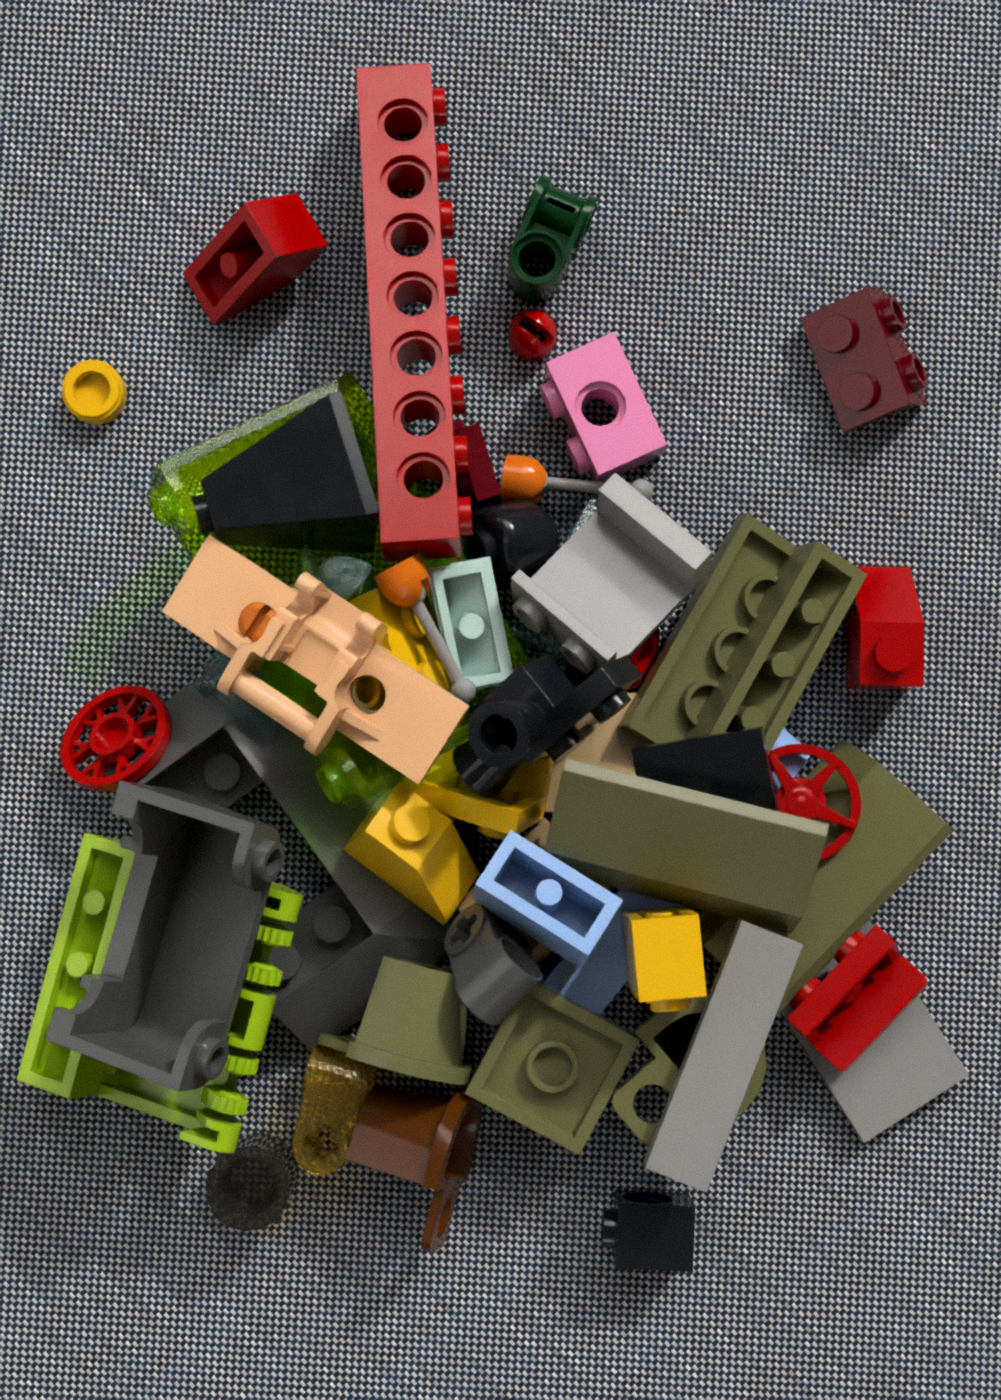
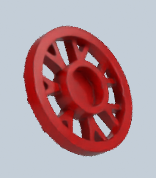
[60,685,172,792]

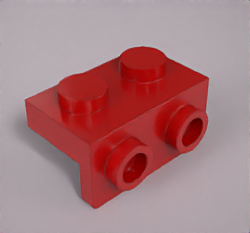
[787,924,928,1072]

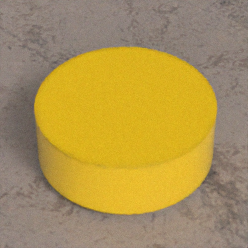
[61,360,127,425]

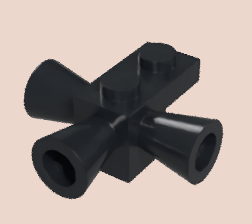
[453,654,643,798]

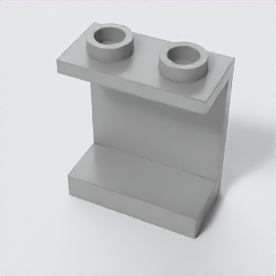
[511,472,712,674]

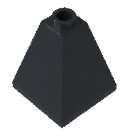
[191,391,380,554]

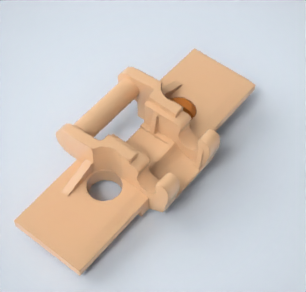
[162,534,470,785]

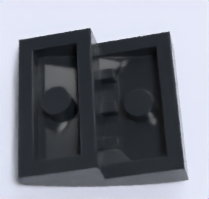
[631,726,781,812]

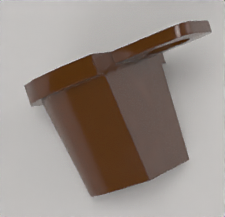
[346,1086,482,1252]

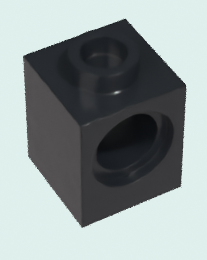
[601,1189,695,1272]

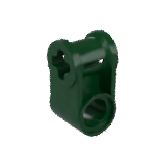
[508,174,599,304]

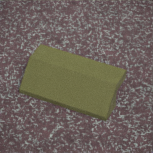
[618,513,868,755]
[688,739,953,1016]
[544,758,829,933]

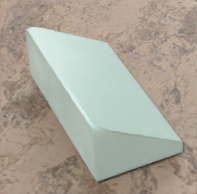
[427,556,513,690]

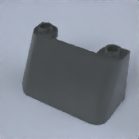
[45,781,285,1092]

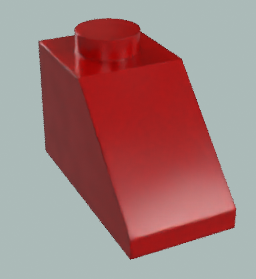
[183,193,328,325]
[845,566,924,691]

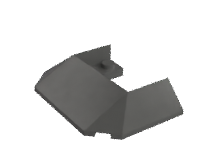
[105,657,478,1053]

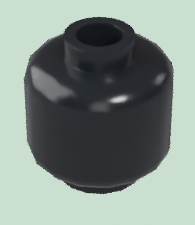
[463,499,559,586]

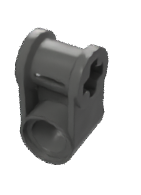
[444,904,543,1026]

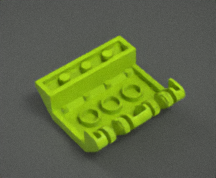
[16,833,304,1153]

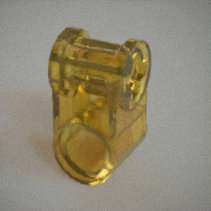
[292,1043,378,1175]

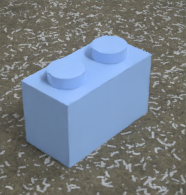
[473,830,623,969]

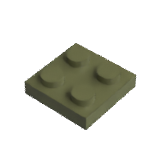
[464,982,641,1156]

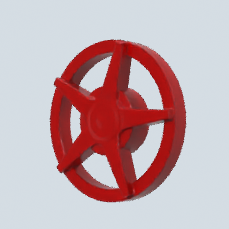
[768,744,861,861]

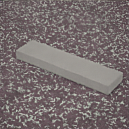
[643,918,803,1193]

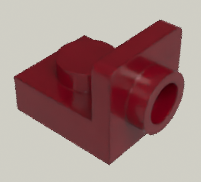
[428,420,502,511]

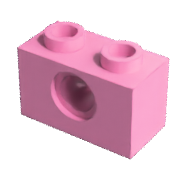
[539,332,667,482]

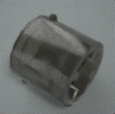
[206,1132,298,1231]

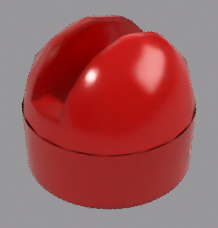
[508,308,557,361]

